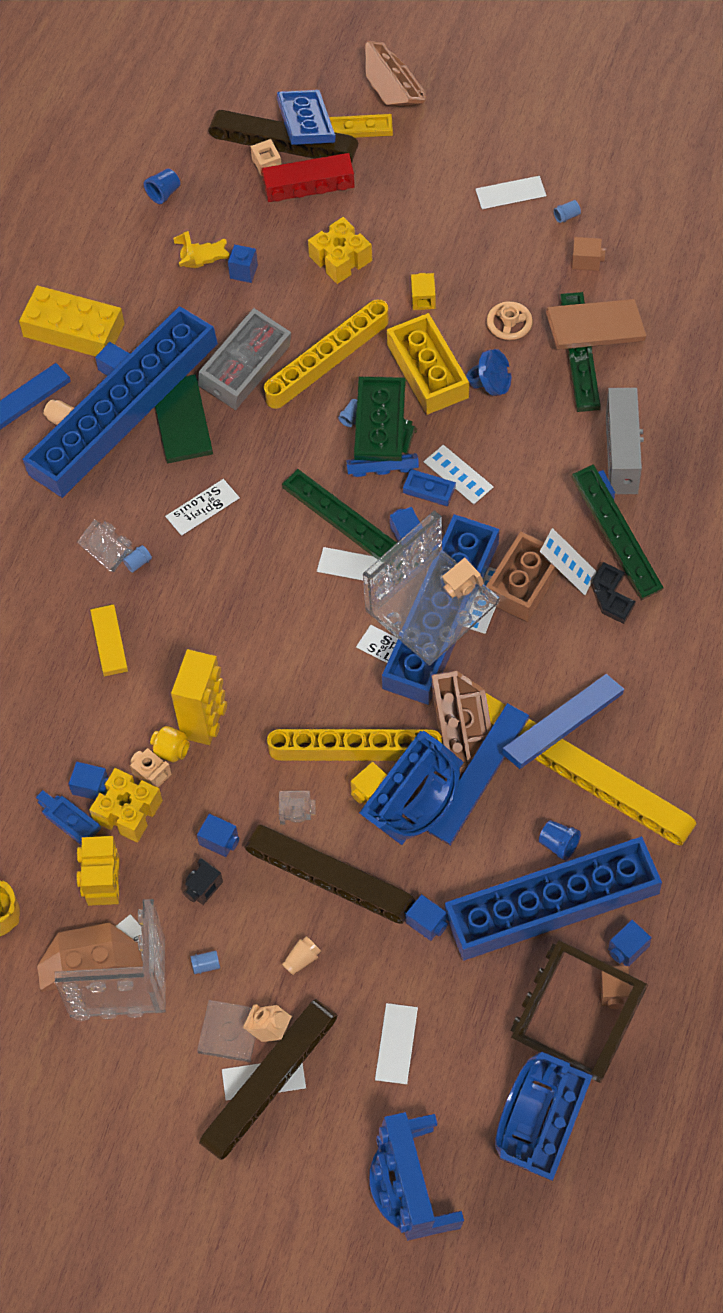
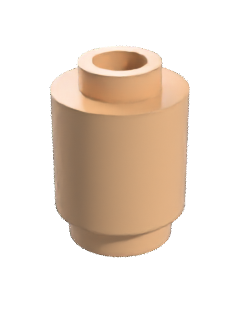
[44,399,74,425]

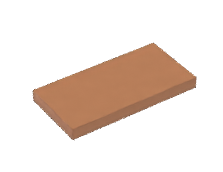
[546,299,647,350]

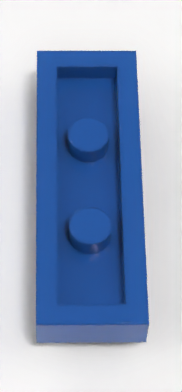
[346,453,419,477]

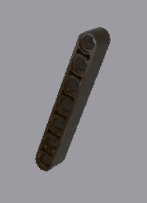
[208,110,359,163]
[245,825,415,924]
[199,999,338,1160]

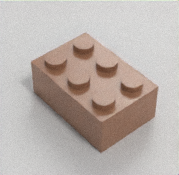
[485,531,559,622]

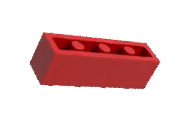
[262,153,355,202]

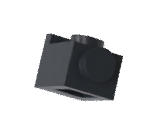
[183,858,223,905]

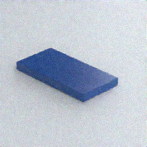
[277,90,335,145]

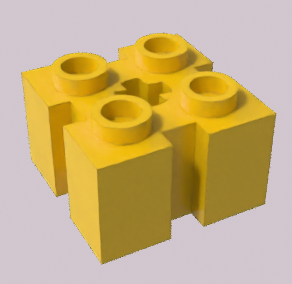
[308,217,372,284]
[89,768,163,843]
[77,836,120,906]

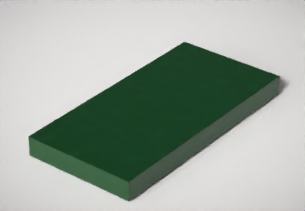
[155,374,213,464]
[354,376,406,461]

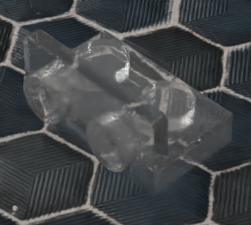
[77,520,134,572]

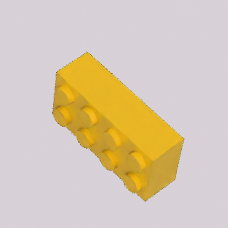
[19,285,124,357]
[387,313,469,415]
[171,649,227,746]

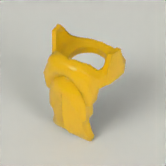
[173,231,230,268]

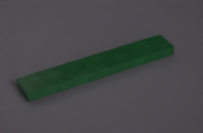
[560,292,601,412]
[571,464,664,601]
[282,469,405,568]

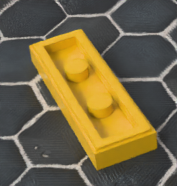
[329,114,393,138]
[90,604,128,677]

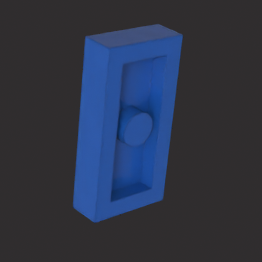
[403,469,456,506]

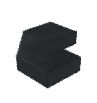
[592,562,636,624]

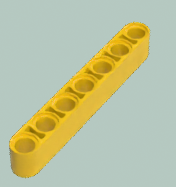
[264,299,389,409]
[267,729,442,761]

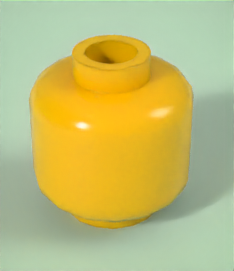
[150,726,190,763]

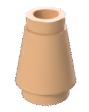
[282,936,321,975]

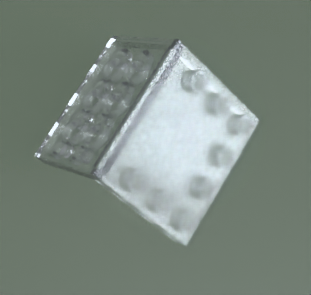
[363,510,499,666]
[55,899,166,1021]

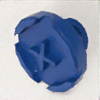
[466,349,512,396]

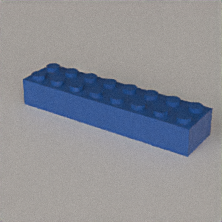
[382,514,499,705]
[445,836,662,961]

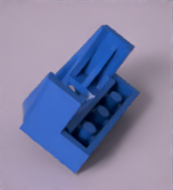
[359,730,464,845]
[495,1052,592,1181]
[369,1112,464,1241]

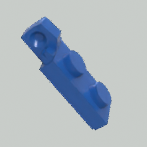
[36,790,101,845]

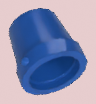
[144,168,180,204]
[539,820,581,861]

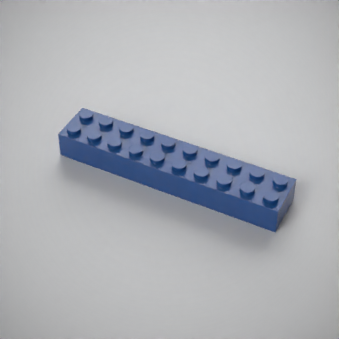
[22,306,218,498]

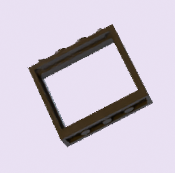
[510,940,648,1083]

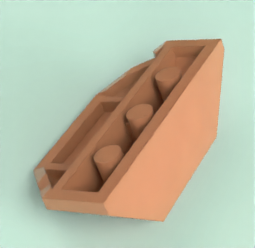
[365,41,426,106]
[431,670,491,773]
[37,923,146,992]

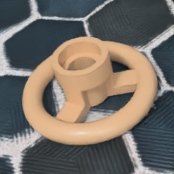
[487,302,533,340]

